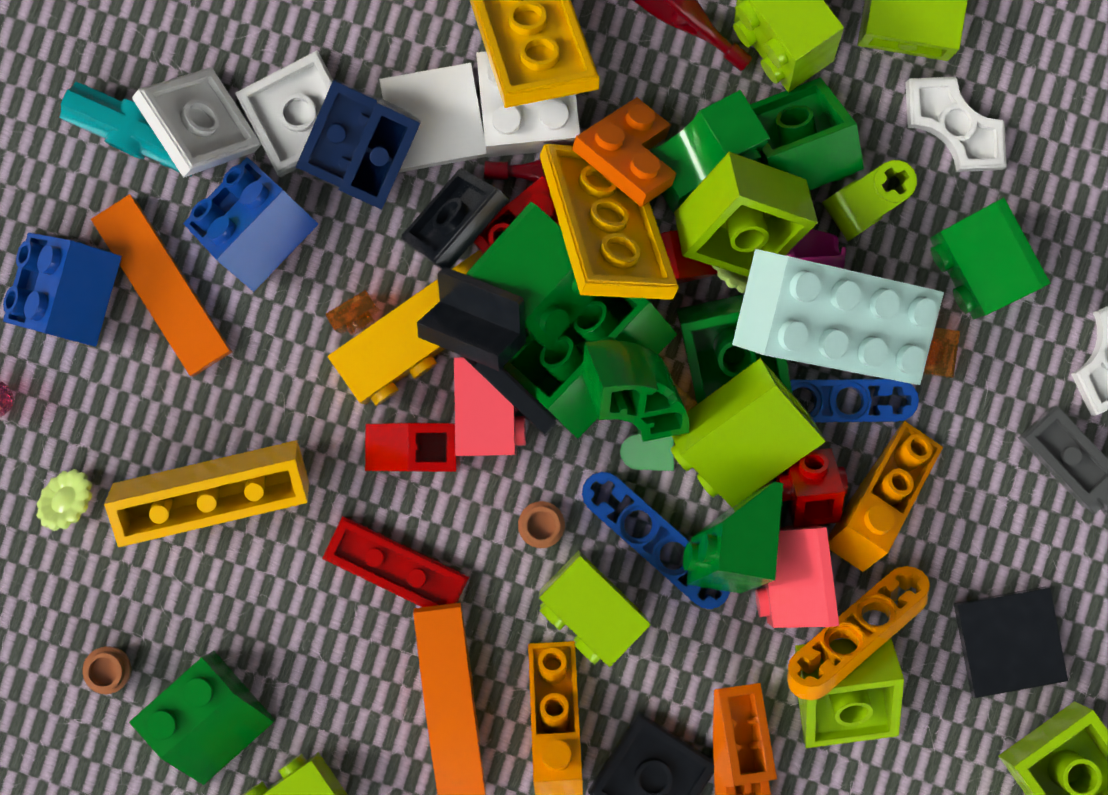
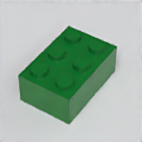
[503,296,677,439]

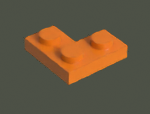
[572,97,677,207]

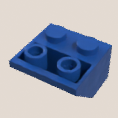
[183,157,318,292]
[3,232,122,347]

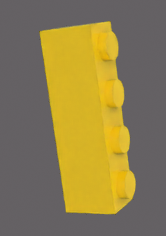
[327,250,483,406]
[104,440,309,548]

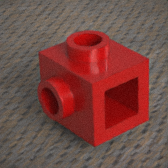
[776,448,848,527]

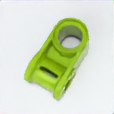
[822,160,917,241]

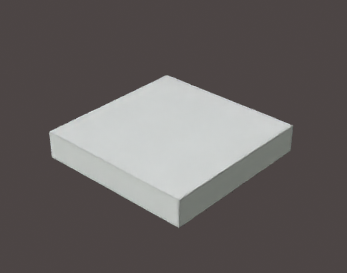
[235,50,333,177]
[379,63,488,173]
[132,67,262,178]

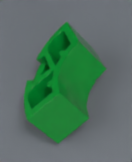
[651,90,770,214]
[582,337,690,442]

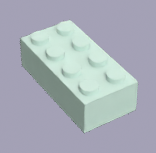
[732,249,944,385]

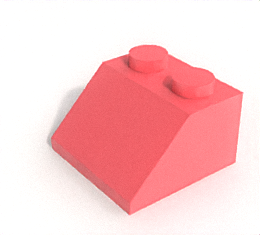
[454,357,526,457]
[755,525,839,628]

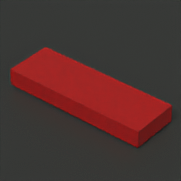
[322,516,470,607]

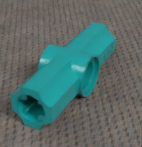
[59,82,192,177]

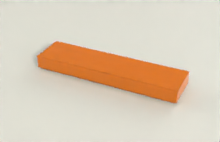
[90,194,233,377]

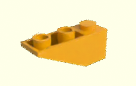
[828,421,943,572]
[528,641,583,795]

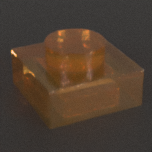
[325,290,381,336]
[923,327,960,379]

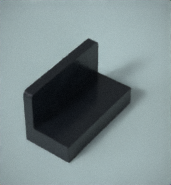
[417,267,526,371]

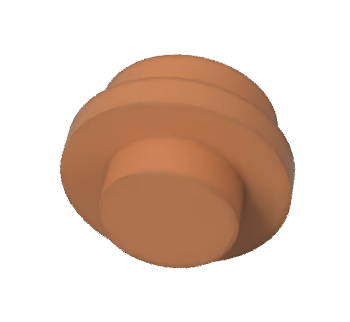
[518,501,565,548]
[83,646,132,694]

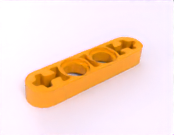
[787,566,930,700]

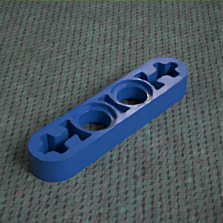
[790,379,919,423]
[582,472,730,609]

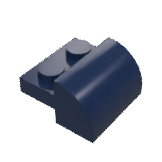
[296,79,421,210]

